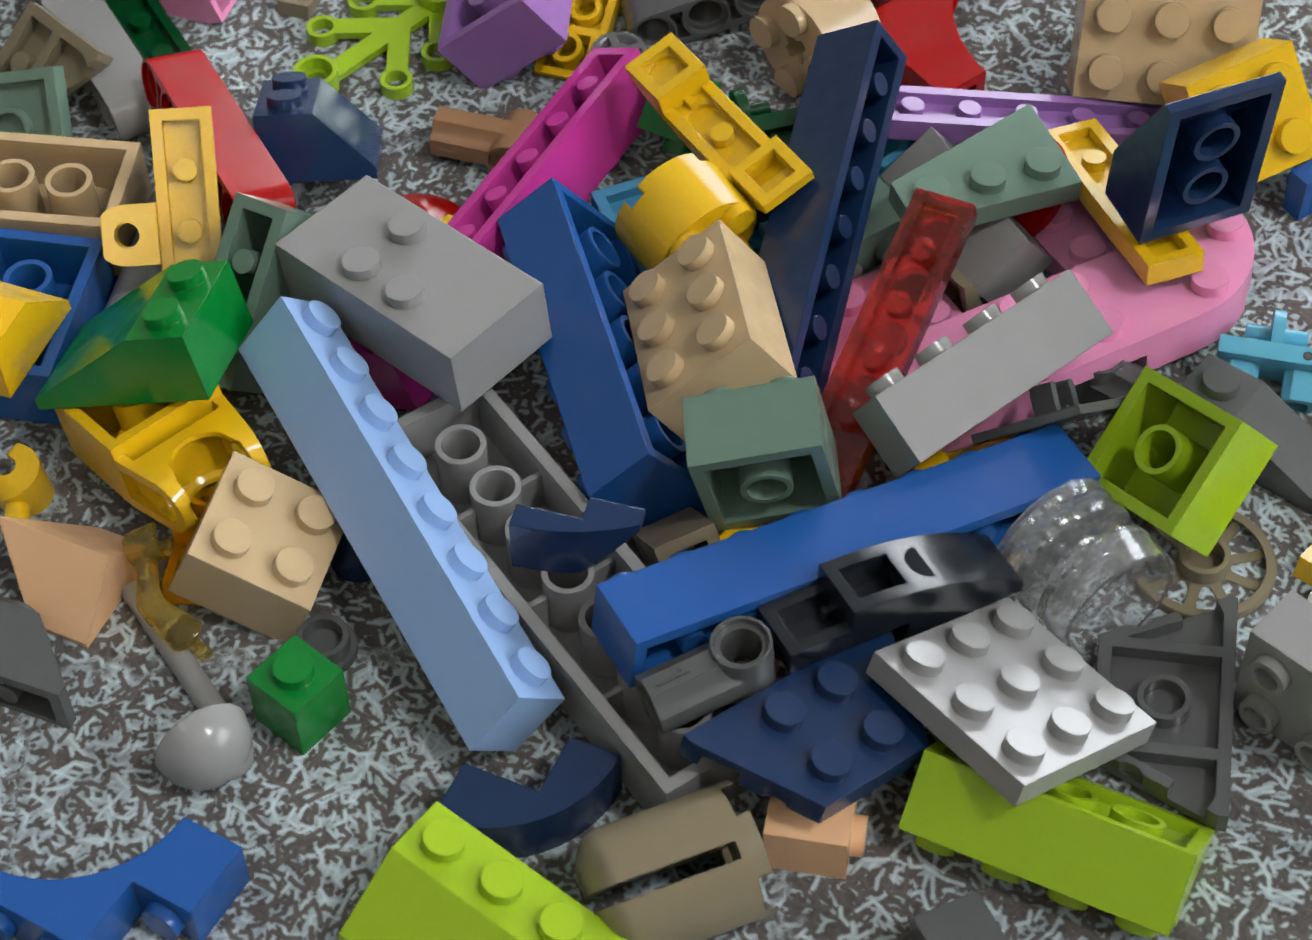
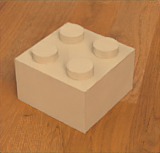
[167,451,343,642]

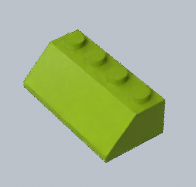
[898,739,1215,938]
[338,801,628,940]

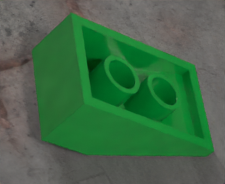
[35,259,253,410]

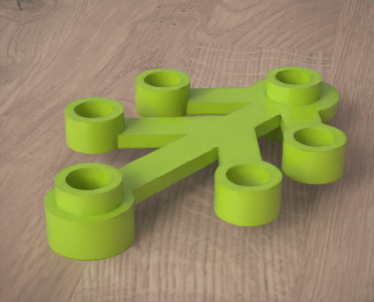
[293,0,453,100]

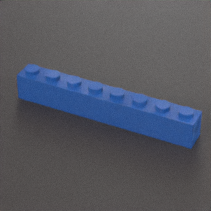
[591,423,1101,688]

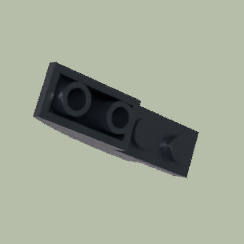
[756,533,1024,673]

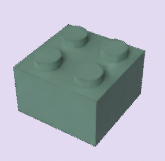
[682,375,842,531]

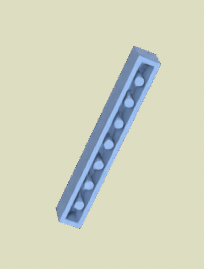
[238,296,565,751]

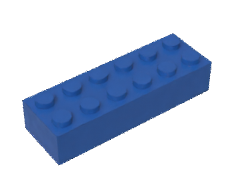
[497,177,707,528]

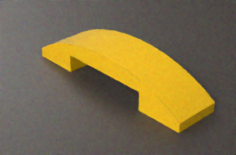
[624,32,815,214]

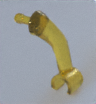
[122,522,213,661]

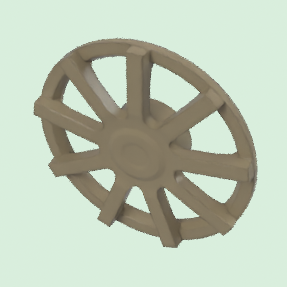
[1128,512,1277,620]

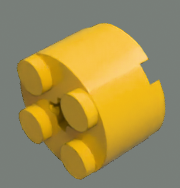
[615,153,757,270]

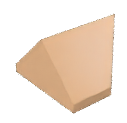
[0,516,155,648]

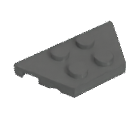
[1096,597,1238,832]

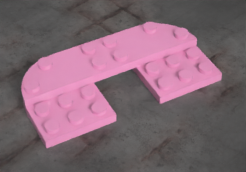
[823,199,1255,452]

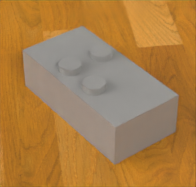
[275,175,552,412]

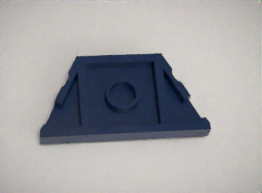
[678,631,929,824]

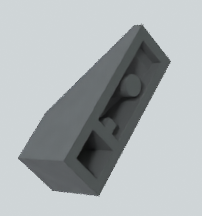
[1181,353,1312,514]

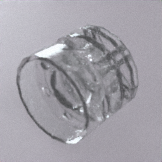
[997,478,1176,657]

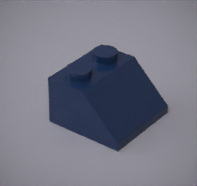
[252,71,384,183]

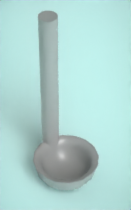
[121,580,255,792]

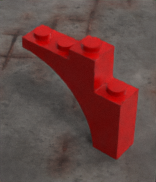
[871,0,986,90]

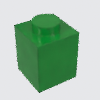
[246,634,351,756]

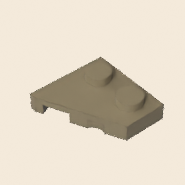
[0,1,113,96]

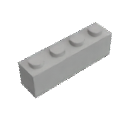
[852,269,1114,479]

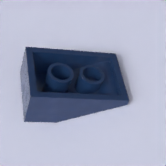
[1105,71,1287,245]

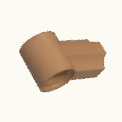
[429,106,539,171]

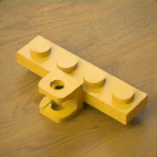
[100,106,222,271]
[1048,118,1205,286]

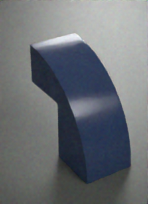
[441,737,622,859]

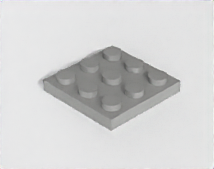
[866,598,1157,807]

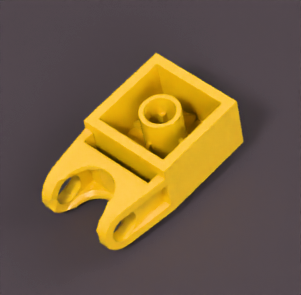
[54,384,271,533]

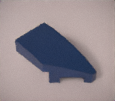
[508,497,646,573]

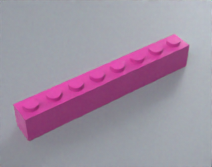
[349,48,647,410]

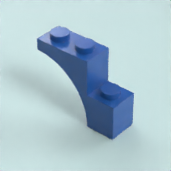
[0,817,251,940]

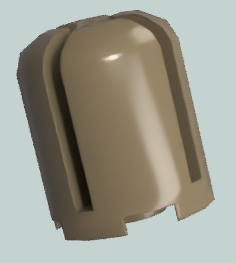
[575,779,779,940]

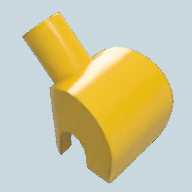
[0,443,54,538]

